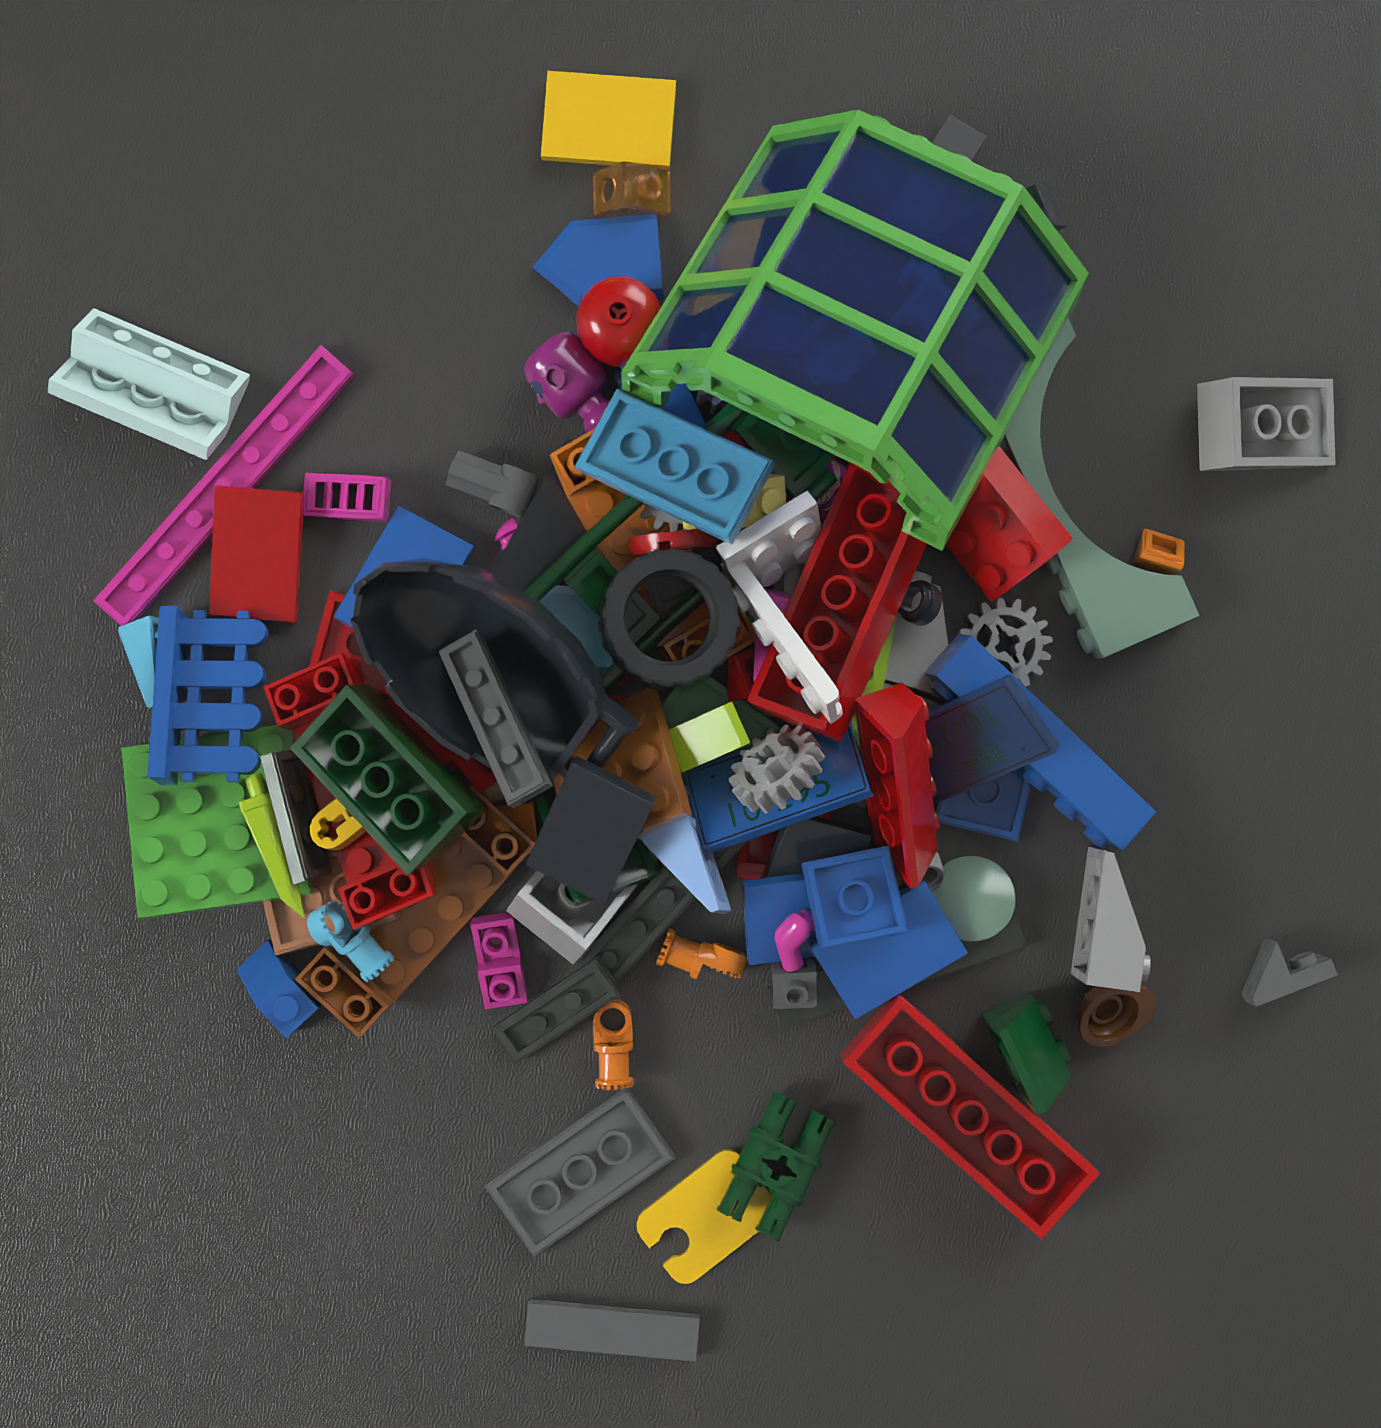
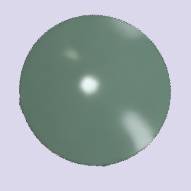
[931,856,1016,943]

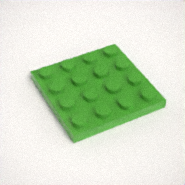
[122,725,314,919]

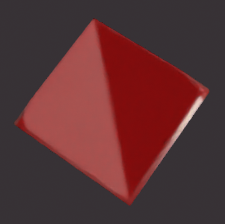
[727,647,755,703]

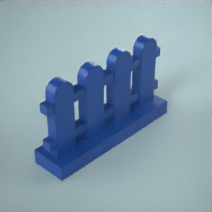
[147,606,269,785]

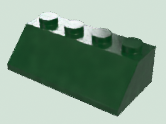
[290,684,486,876]

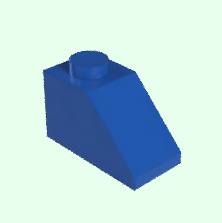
[237,939,323,1038]

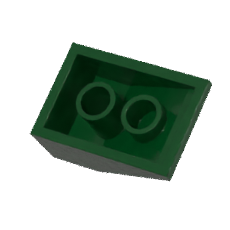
[980,992,1072,1116]

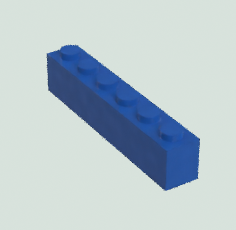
[924,634,1156,851]

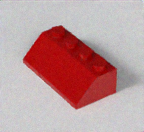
[854,683,940,889]

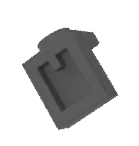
[771,957,817,1009]

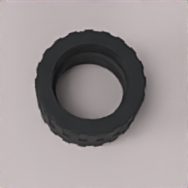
[598,549,740,687]

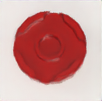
[629,529,717,556]

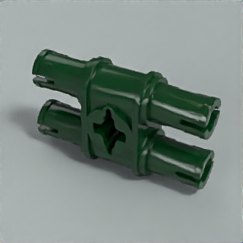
[716,1091,836,1242]

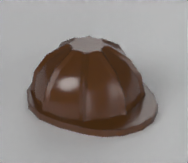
[1076,986,1157,1048]

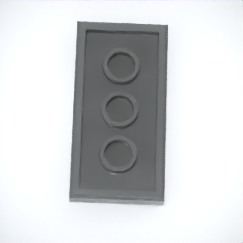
[484,1088,675,1257]

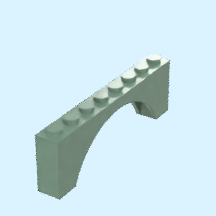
[955,296,1200,659]

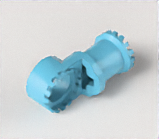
[307,901,394,982]

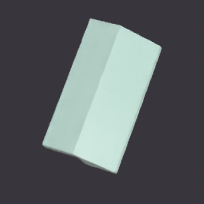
[48,308,250,460]

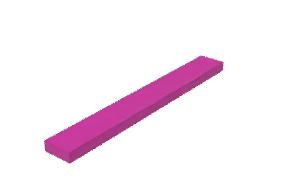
[93,345,355,626]

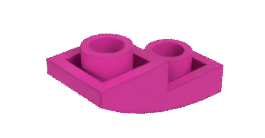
[470,912,528,1009]

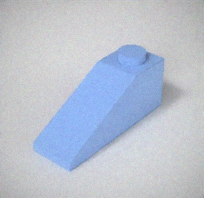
[638,785,732,914]

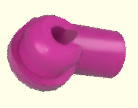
[774,909,815,972]

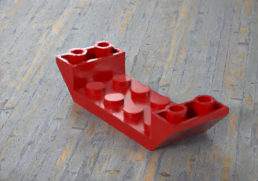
[264,652,436,930]

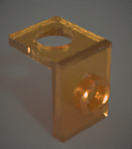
[593,161,671,216]

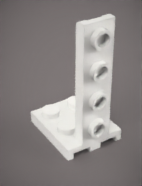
[716,491,842,724]

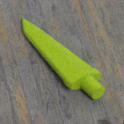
[238,773,305,919]

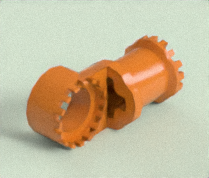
[656,928,747,979]
[593,999,634,1090]

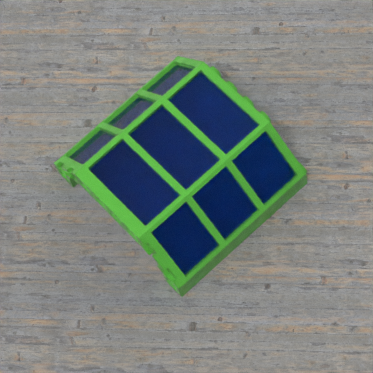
[621,110,1089,551]

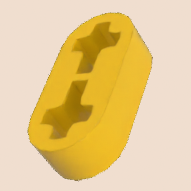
[310,799,366,850]

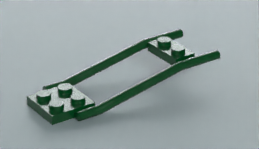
[523,368,838,691]

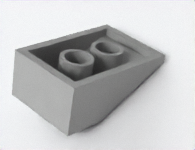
[1197,377,1336,471]
[506,847,658,965]
[1071,847,1150,992]

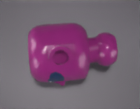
[524,331,610,432]

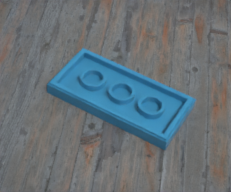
[575,389,775,545]

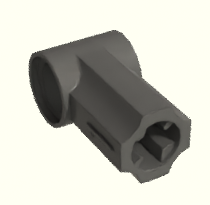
[445,450,539,518]

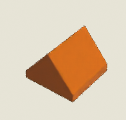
[1131,529,1185,575]

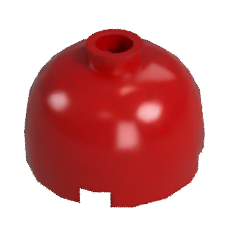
[576,276,661,367]

